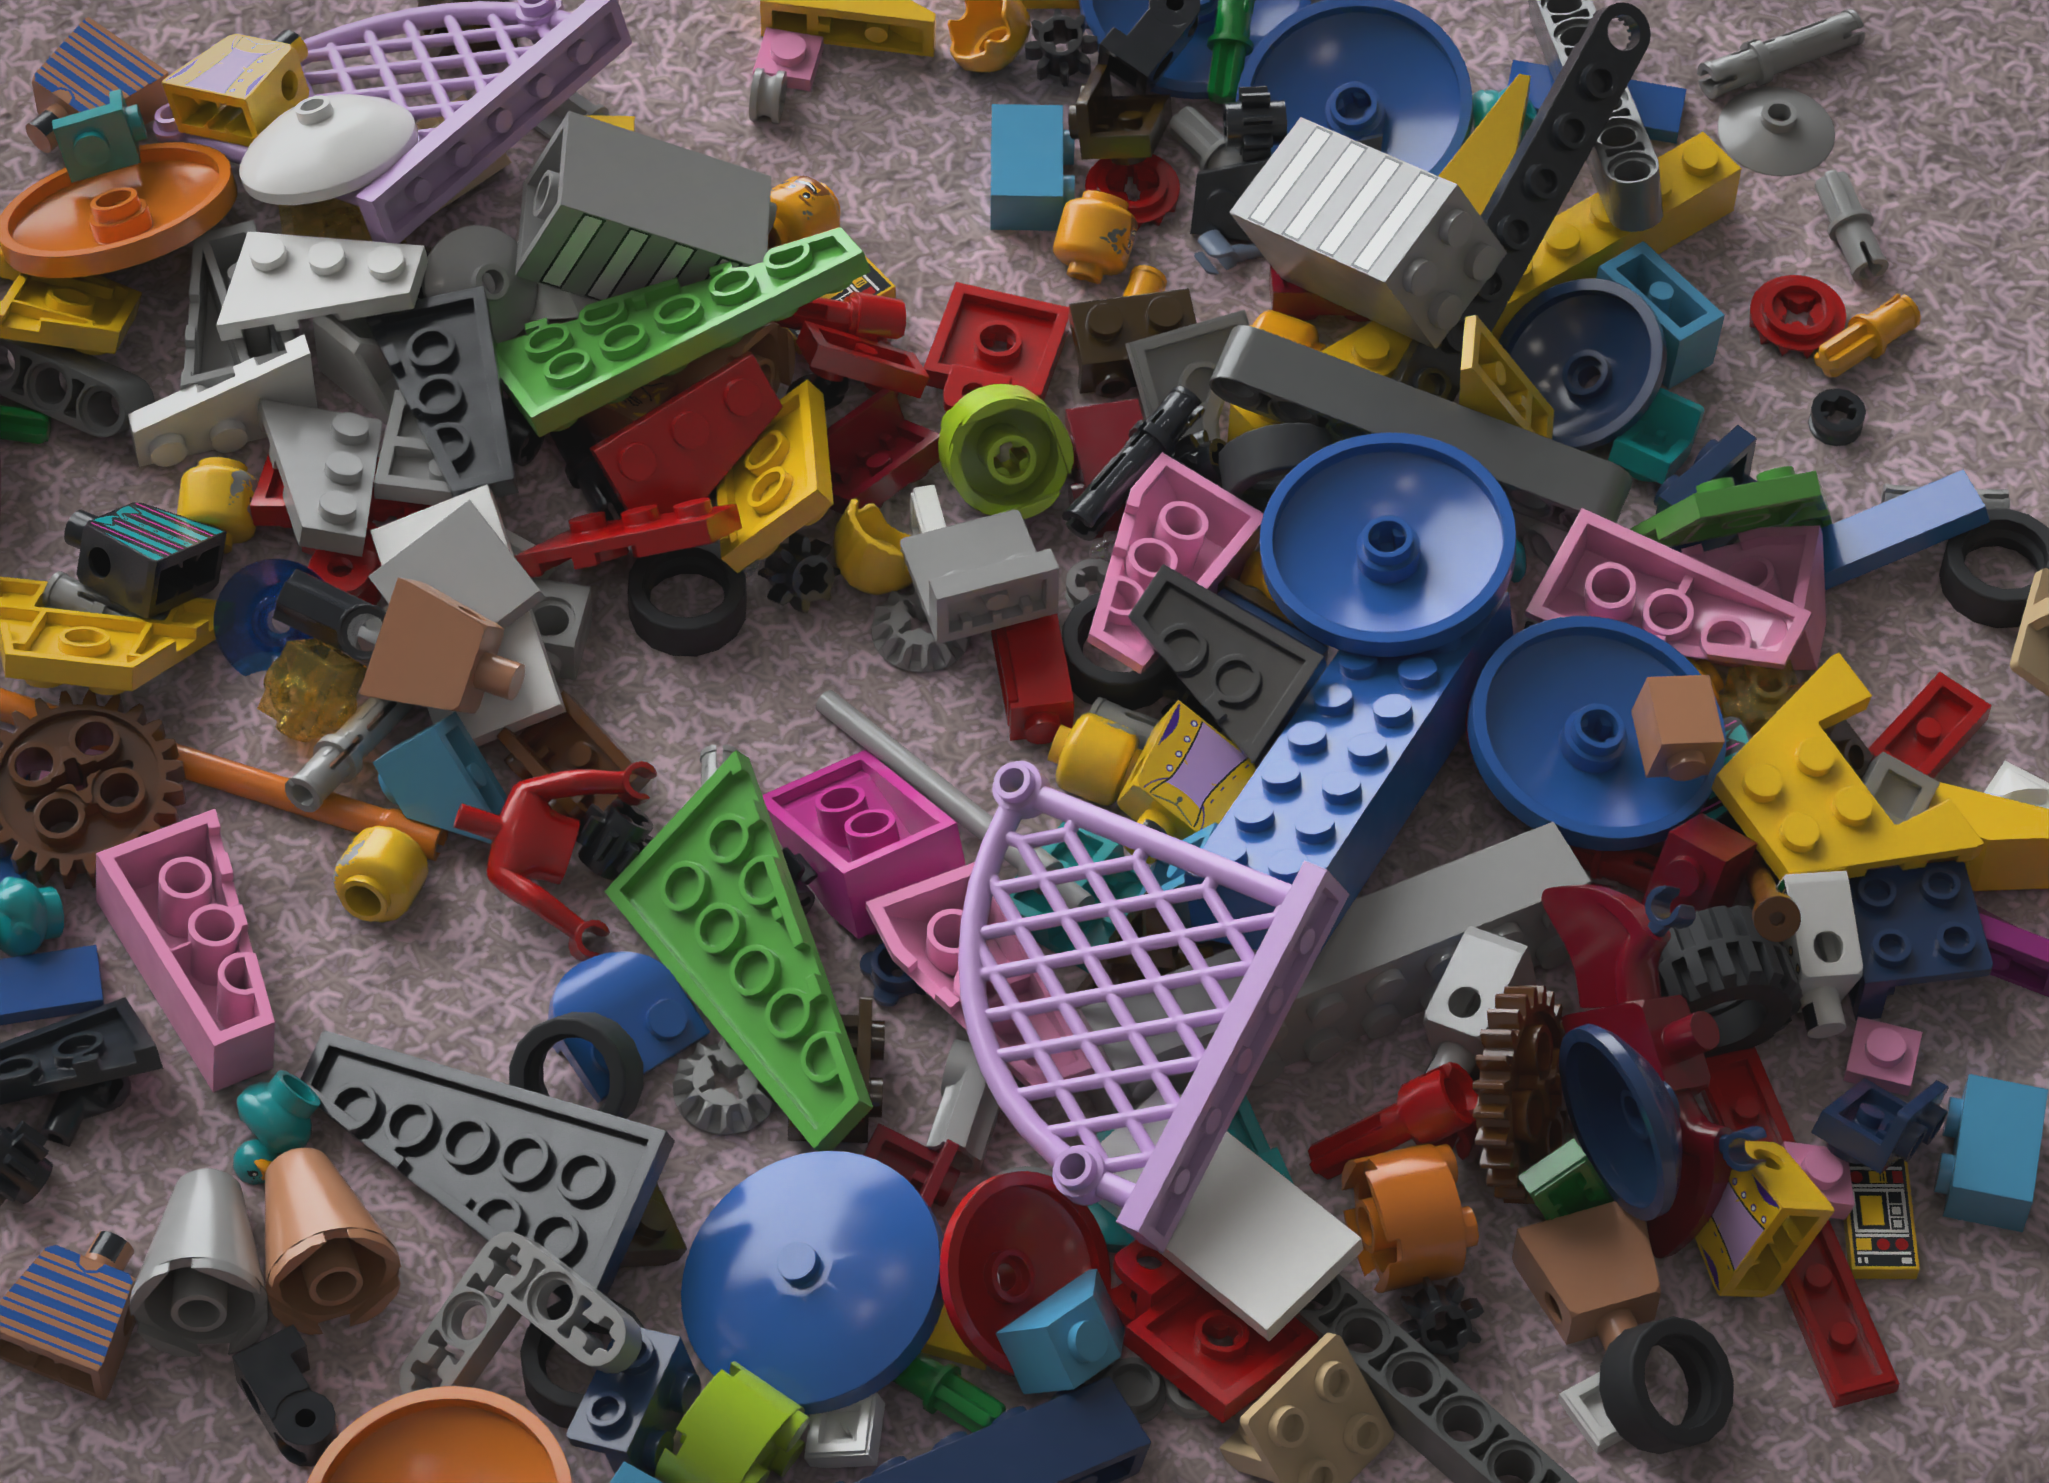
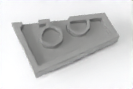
[257,399,383,557]

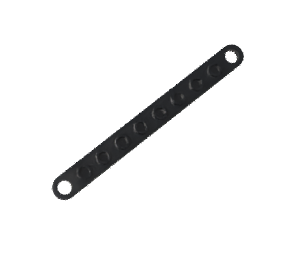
[1391,2,1651,402]

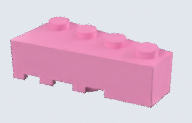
[96,809,275,1092]

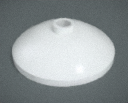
[239,94,418,205]

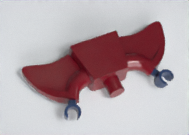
[1541,884,1767,1258]

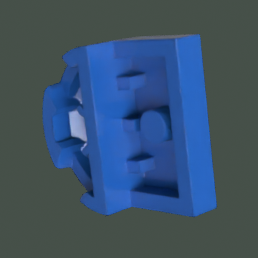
[547,951,710,1103]

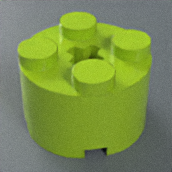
[938,384,1074,520]
[655,1361,810,1483]

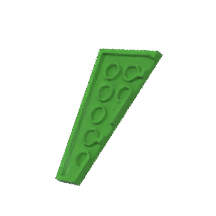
[494,227,871,438]
[604,750,873,1151]

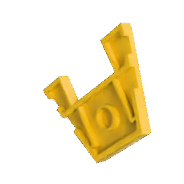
[0,248,142,355]
[0,576,235,695]
[1711,652,1984,881]

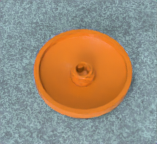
[0,142,238,278]
[307,1386,575,1483]

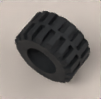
[1659,905,1803,1058]

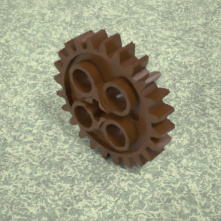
[0,689,186,889]
[1473,985,1573,1204]

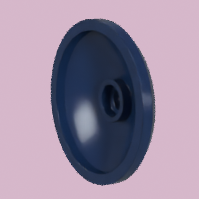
[1498,278,1667,451]
[1559,1024,1683,1221]

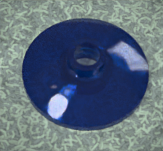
[214,558,334,683]

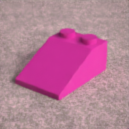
[762,750,966,939]

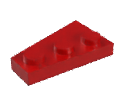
[589,352,783,514]
[514,498,742,578]

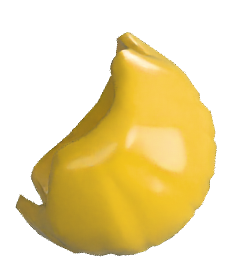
[833,499,913,595]

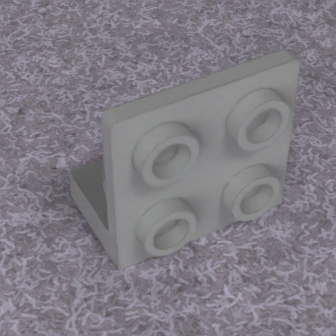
[900,509,1059,644]

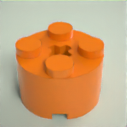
[1342,1143,1479,1293]

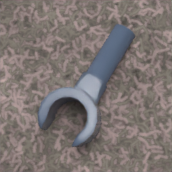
[1194,230,1264,274]

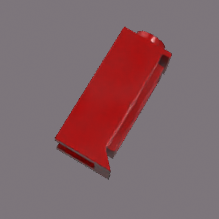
[991,613,1074,744]

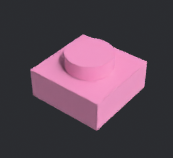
[753,27,824,92]
[1843,1017,1923,1096]
[1781,1141,1855,1220]

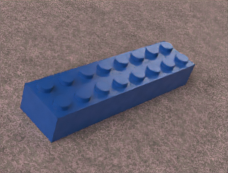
[1184,592,1514,957]

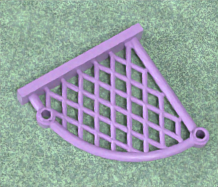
[153,0,632,244]
[958,761,1350,1253]

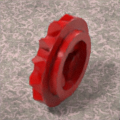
[1085,154,1180,231]
[1749,275,1846,359]

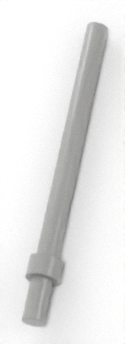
[816,690,1095,909]

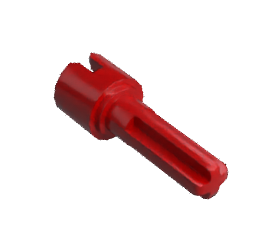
[774,291,906,347]
[1308,1062,1479,1180]

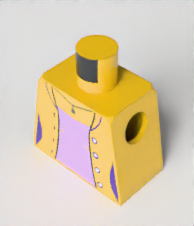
[161,30,310,147]
[1117,700,1256,864]
[1695,1141,1835,1298]

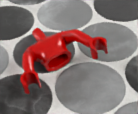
[454,761,657,962]

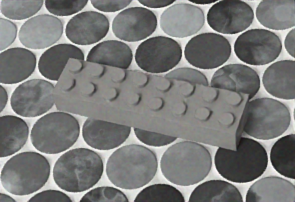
[1080,822,1591,1115]

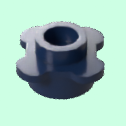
[860,943,928,1007]

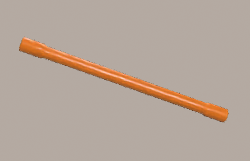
[0,688,449,861]

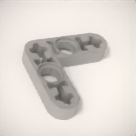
[399,1232,642,1394]

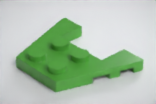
[1630,466,1832,547]

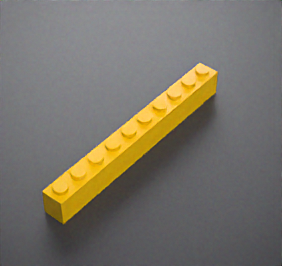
[1227,132,1742,443]

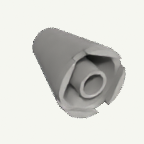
[129,1168,269,1357]

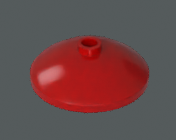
[940,1171,1111,1377]

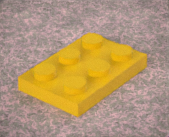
[716,379,834,573]

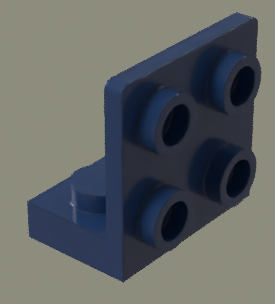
[1848,860,1993,1021]

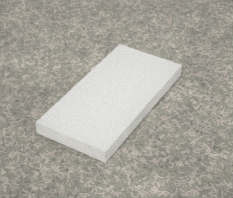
[370,485,566,747]
[1098,1089,1363,1341]

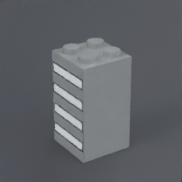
[515,111,777,301]
[1229,117,1507,349]

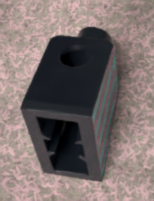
[64,502,227,619]

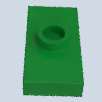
[1518,1138,1614,1220]

